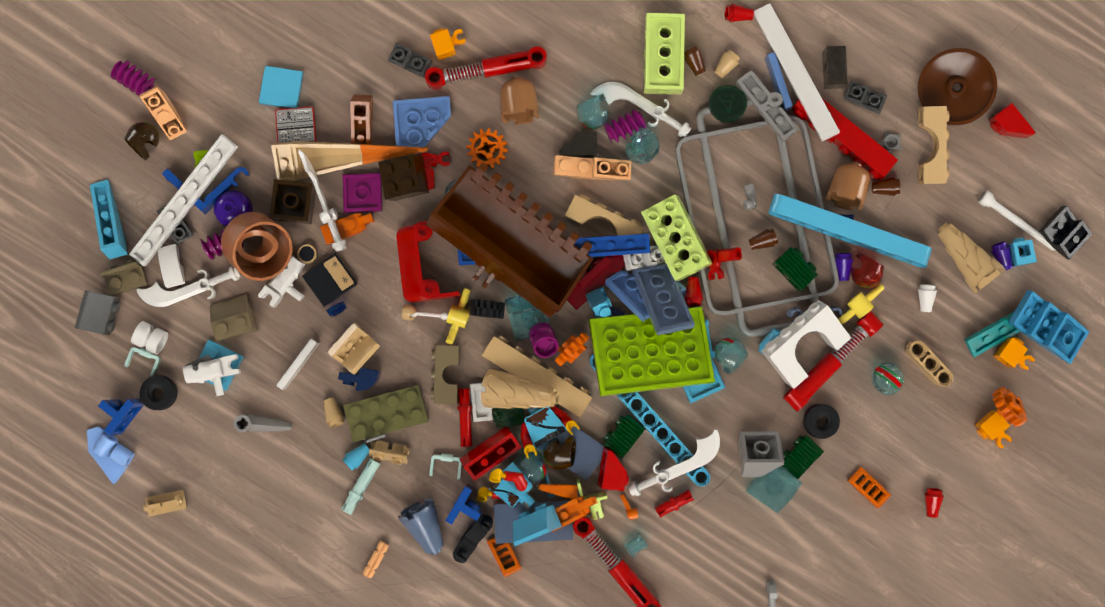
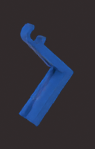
[162,167,250,215]

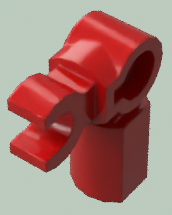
[421,151,450,190]
[707,247,742,280]

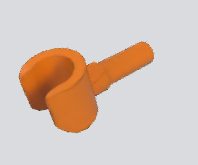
[620,494,638,520]

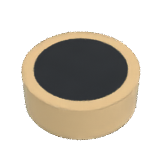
[297,244,318,264]

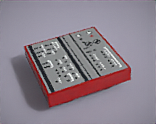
[275,106,317,143]

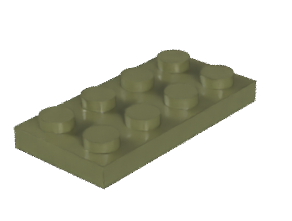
[343,385,428,442]

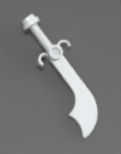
[590,82,691,137]
[298,149,347,252]
[136,266,242,307]
[628,430,720,496]

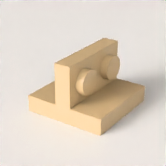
[328,322,380,375]

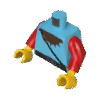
[521,406,580,459]
[477,462,535,510]

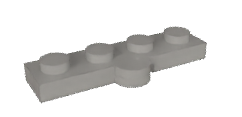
[736,70,799,142]

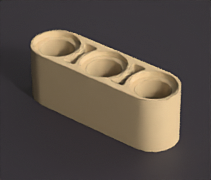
[905,341,953,387]

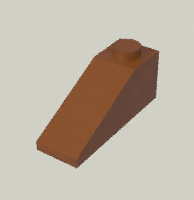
[350,95,373,145]

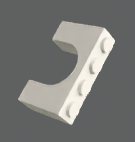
[761,300,851,389]

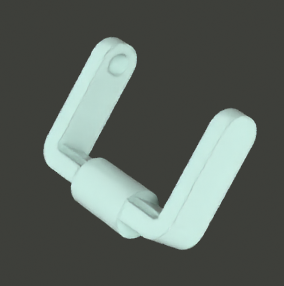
[124,347,161,377]
[429,453,462,480]

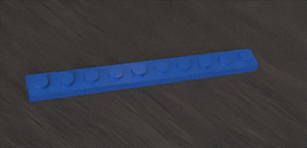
[458,233,650,265]

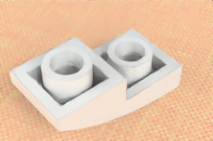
[158,244,185,288]
[623,245,665,271]

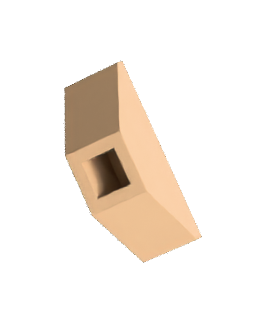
[139,86,187,140]

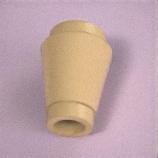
[714,50,740,78]
[323,398,345,428]

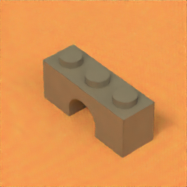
[430,345,460,404]

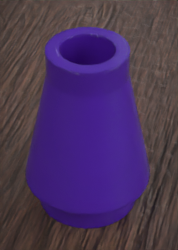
[991,241,1013,271]
[835,253,853,281]

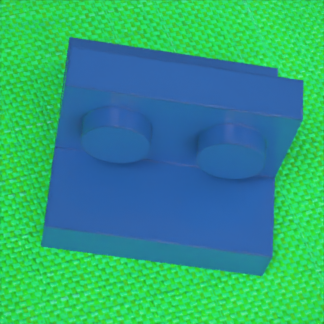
[98,399,144,435]
[445,484,483,525]

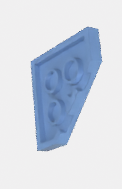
[393,96,451,155]
[605,270,686,322]

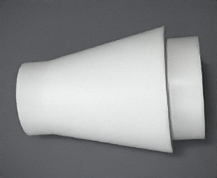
[918,284,937,312]

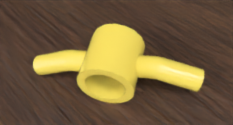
[838,284,884,325]
[446,288,471,345]

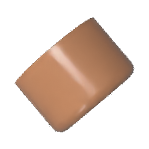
[221,212,292,281]

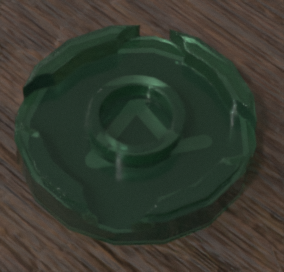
[709,85,747,123]

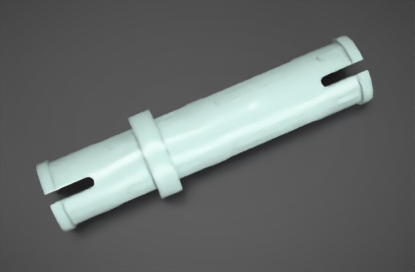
[341,458,381,515]

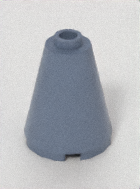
[398,498,444,555]

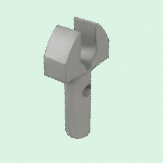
[766,581,777,607]

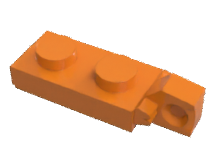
[320,213,375,245]
[552,496,598,532]

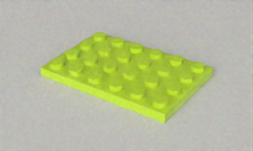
[589,307,715,397]

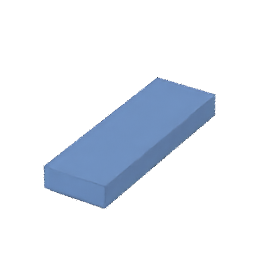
[765,52,792,111]

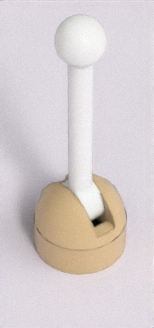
[402,305,448,320]

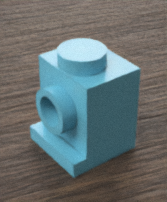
[1008,237,1037,267]
[586,287,612,318]

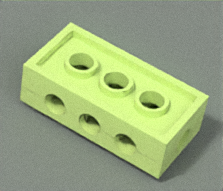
[644,13,685,95]
[641,194,713,281]

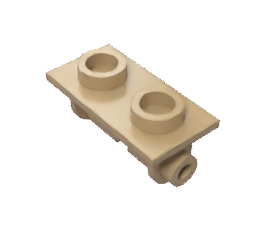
[369,440,410,465]
[143,490,187,517]

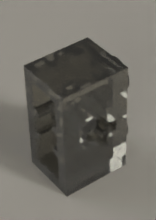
[822,46,848,89]

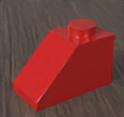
[988,103,1036,138]
[597,447,629,491]

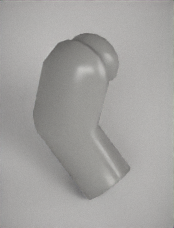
[743,184,757,210]

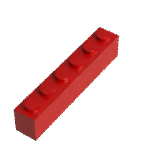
[792,97,898,180]

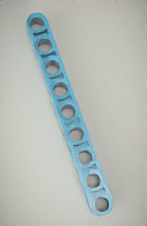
[768,194,932,268]
[589,354,710,486]

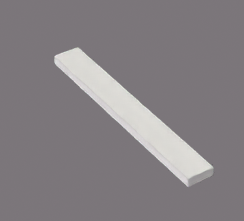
[754,3,840,142]
[129,134,238,266]

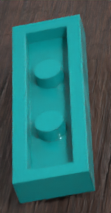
[964,312,1020,357]

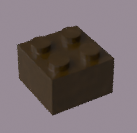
[378,153,429,201]
[269,179,316,224]

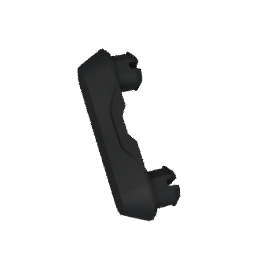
[453,515,493,563]

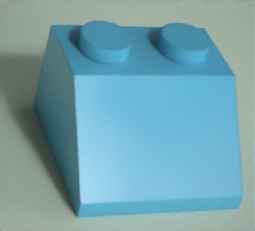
[513,504,562,546]

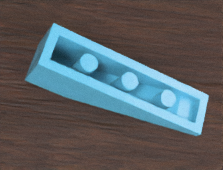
[90,179,128,260]

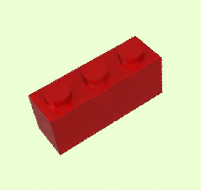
[459,426,522,481]

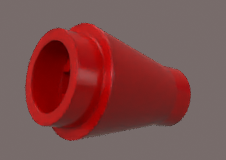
[724,3,754,23]
[685,277,703,306]
[924,488,944,518]

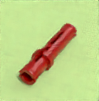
[457,388,473,447]

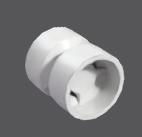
[131,321,168,355]

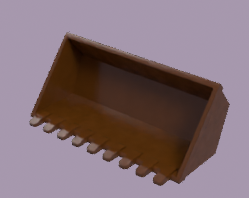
[425,162,593,318]

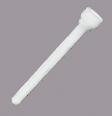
[978,190,1055,251]

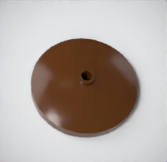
[918,48,997,125]

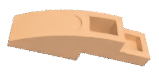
[553,155,632,180]

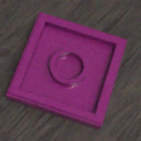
[343,173,383,213]

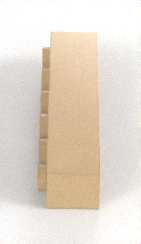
[482,335,592,417]

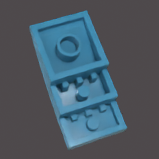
[1008,290,1089,364]

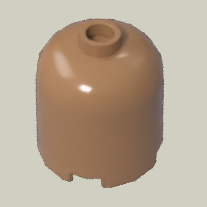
[500,77,539,125]
[825,162,870,210]

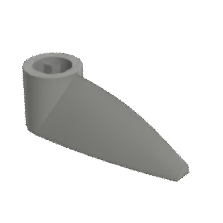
[233,414,292,432]

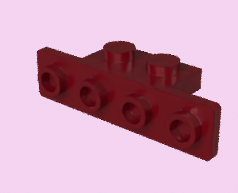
[567,255,625,310]

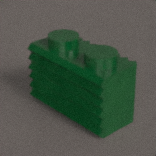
[772,247,818,292]
[603,414,646,459]
[782,435,824,480]

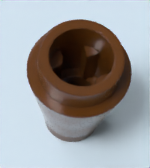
[684,46,706,76]
[872,177,900,196]
[749,229,778,250]

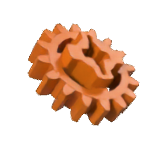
[466,128,508,170]
[554,331,590,367]
[992,387,1027,427]

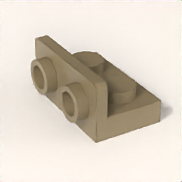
[100,260,149,296]

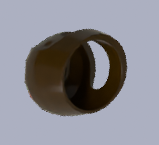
[124,122,159,160]
[543,436,576,470]

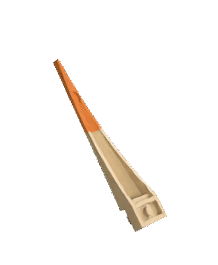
[271,141,428,181]

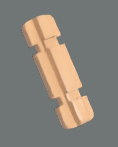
[363,541,389,578]

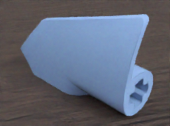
[87,426,135,484]

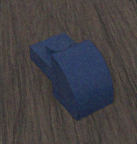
[338,368,381,391]

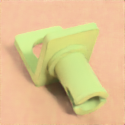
[576,479,608,520]

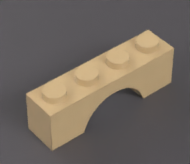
[918,106,949,184]
[565,194,644,235]

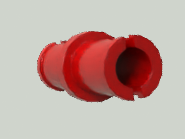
[654,489,694,518]

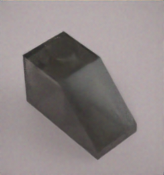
[559,129,598,158]

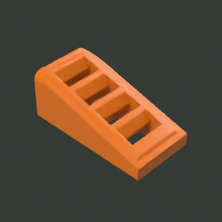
[847,467,891,509]
[537,484,578,500]
[486,537,522,577]

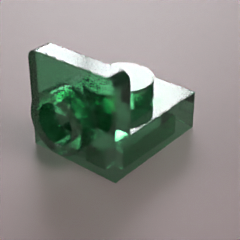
[493,408,524,427]

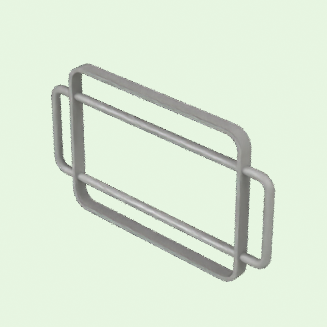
[675,99,839,337]

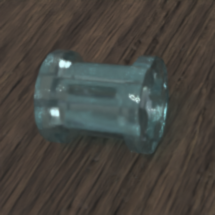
[623,533,648,558]

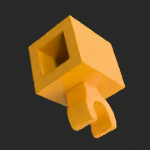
[430,28,466,61]
[993,337,1035,370]
[975,410,1012,449]

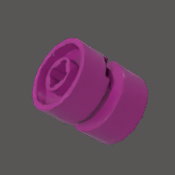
[529,322,559,358]

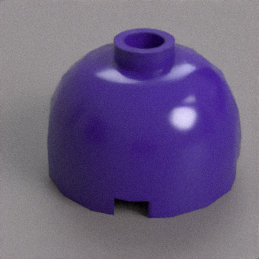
[214,191,254,226]

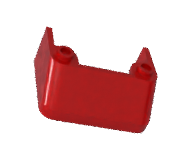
[396,221,461,303]

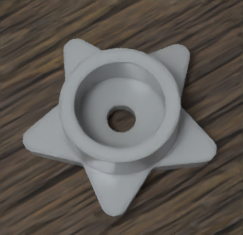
[878,131,902,153]

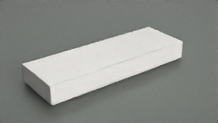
[277,339,320,390]

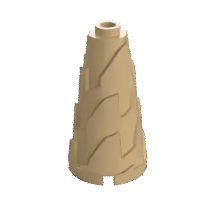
[938,222,1006,294]
[481,369,559,409]

